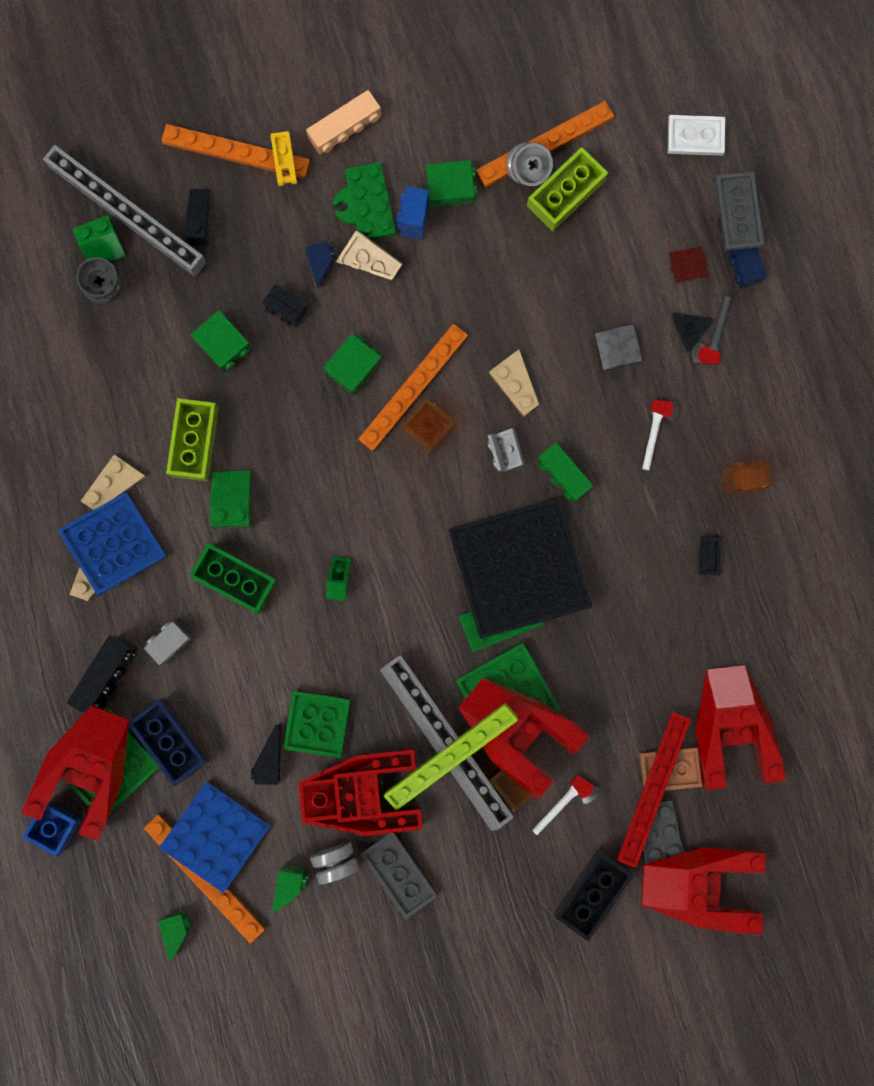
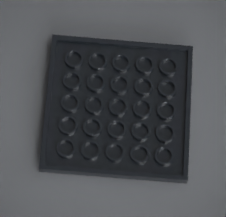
[448,498,593,639]

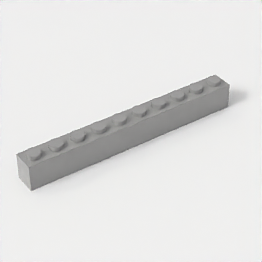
[43,145,207,277]
[380,655,514,831]

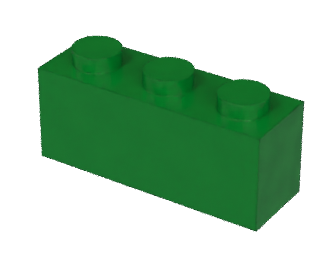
[537,443,593,503]

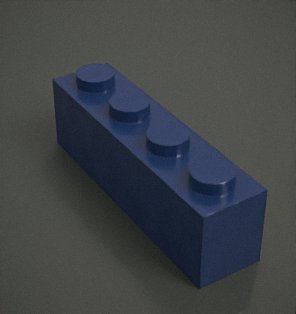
[717,217,766,289]

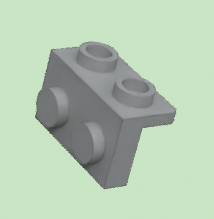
[488,428,525,472]

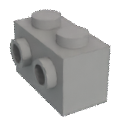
[144,622,192,666]

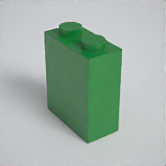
[426,160,478,207]
[191,310,252,372]
[323,334,382,396]

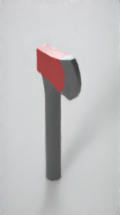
[691,296,732,366]

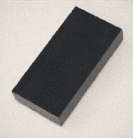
[699,536,721,576]

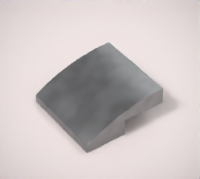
[595,325,643,371]

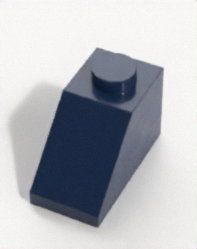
[305,241,335,288]

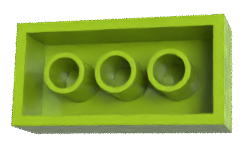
[527,147,608,232]
[166,398,219,482]

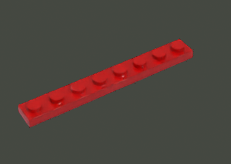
[617,712,691,868]

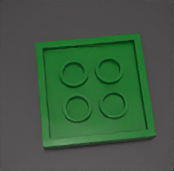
[283,691,350,758]

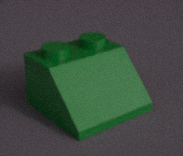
[73,215,127,263]
[272,865,309,912]

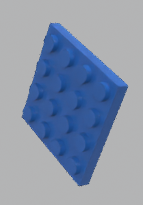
[57,492,166,596]
[159,781,270,893]

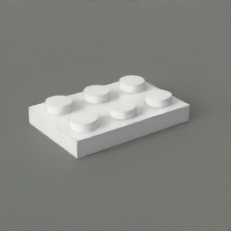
[667,115,725,156]

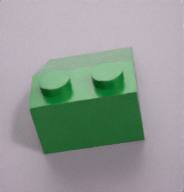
[210,471,252,529]

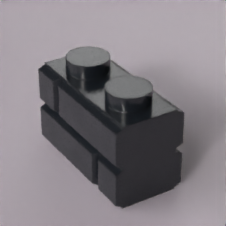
[263,284,308,327]

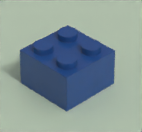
[397,187,429,239]
[22,801,82,857]

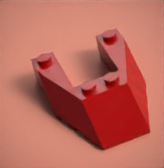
[695,665,786,790]
[458,678,590,800]
[21,705,129,841]
[298,748,423,836]
[641,847,766,934]

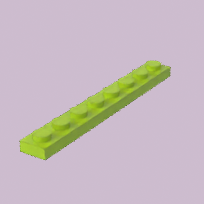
[384,703,519,810]

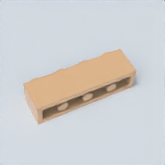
[306,90,381,155]

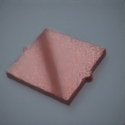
[669,246,708,283]

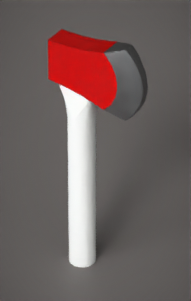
[642,400,679,471]
[532,774,599,835]

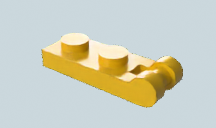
[270,131,297,187]

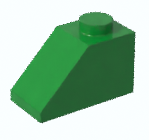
[326,556,351,601]
[158,911,191,960]

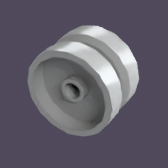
[506,143,553,186]
[310,842,360,885]

